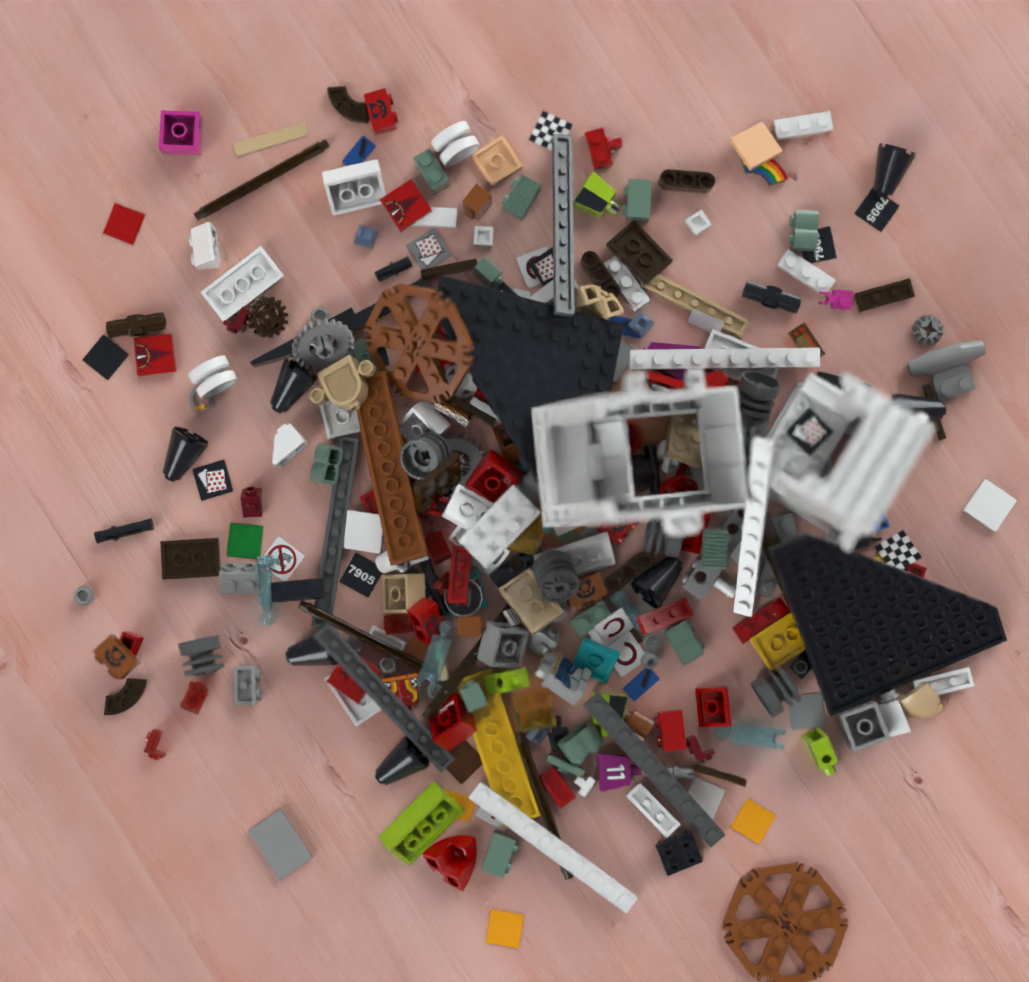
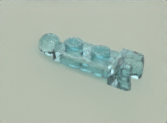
[257,556,275,626]
[609,589,661,651]
[416,620,454,691]
[714,724,786,749]

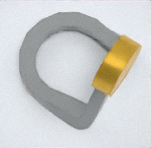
[189,388,215,412]

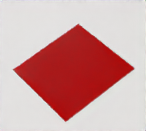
[103,203,146,245]

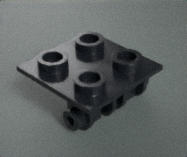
[655,830,703,876]

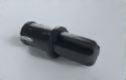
[375,256,413,282]

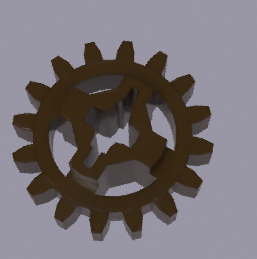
[246,296,289,338]

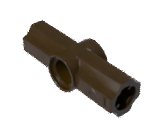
[106,312,167,339]

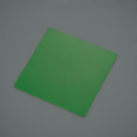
[227,523,263,559]

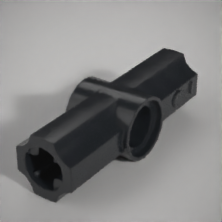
[742,280,802,314]
[489,542,544,589]

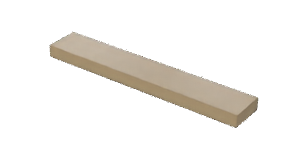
[640,274,750,339]

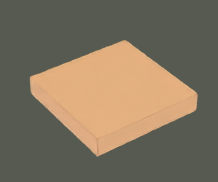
[730,122,783,171]
[471,135,523,188]

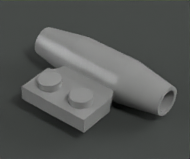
[906,340,986,400]

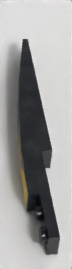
[250,278,427,368]

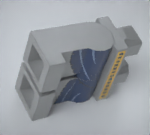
[535,651,592,705]

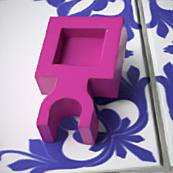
[818,289,853,310]

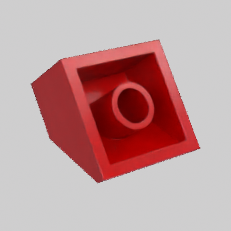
[465,449,521,503]
[429,692,477,751]

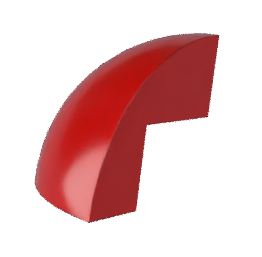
[422,835,477,891]

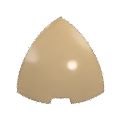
[574,285,624,319]
[896,682,945,719]

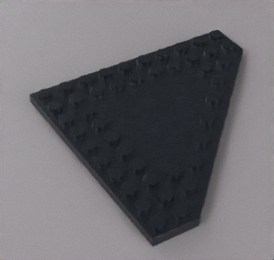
[436,275,624,485]
[769,533,1007,716]

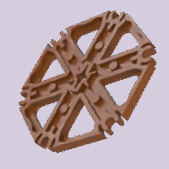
[365,283,474,404]
[722,862,848,982]

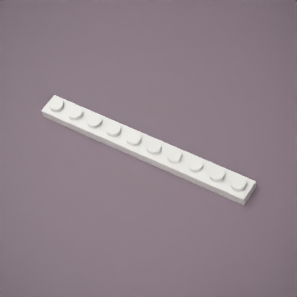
[629,348,820,370]
[734,437,775,617]
[469,781,638,914]

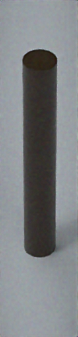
[922,384,946,440]

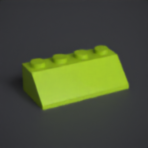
[379,781,465,866]

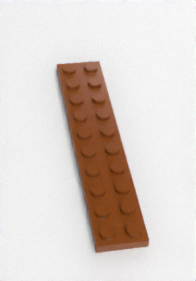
[356,370,428,566]

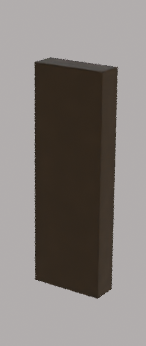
[421,259,477,280]
[854,278,915,312]
[444,395,496,427]

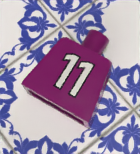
[597,752,642,792]

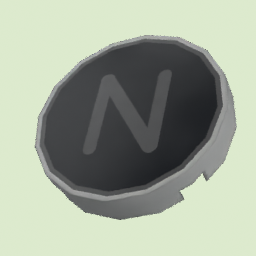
[444,579,483,617]

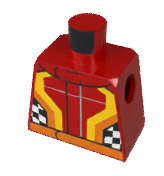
[381,672,419,712]

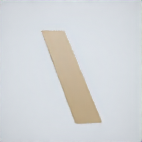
[233,122,309,157]

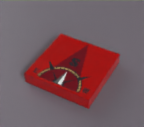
[380,179,432,232]
[133,334,177,377]

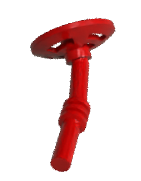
[659,463,698,495]

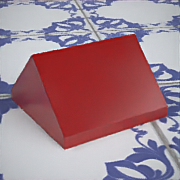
[695,686,732,727]

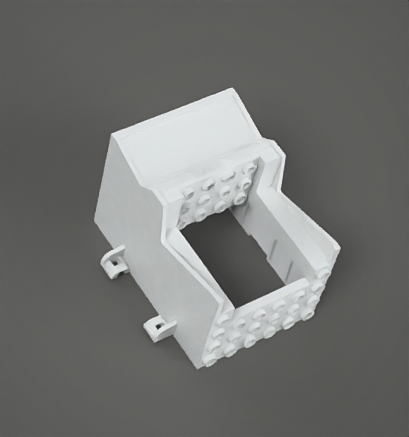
[532,369,749,536]
[745,373,935,551]

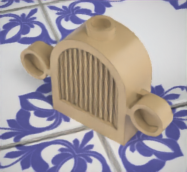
[310,354,376,411]

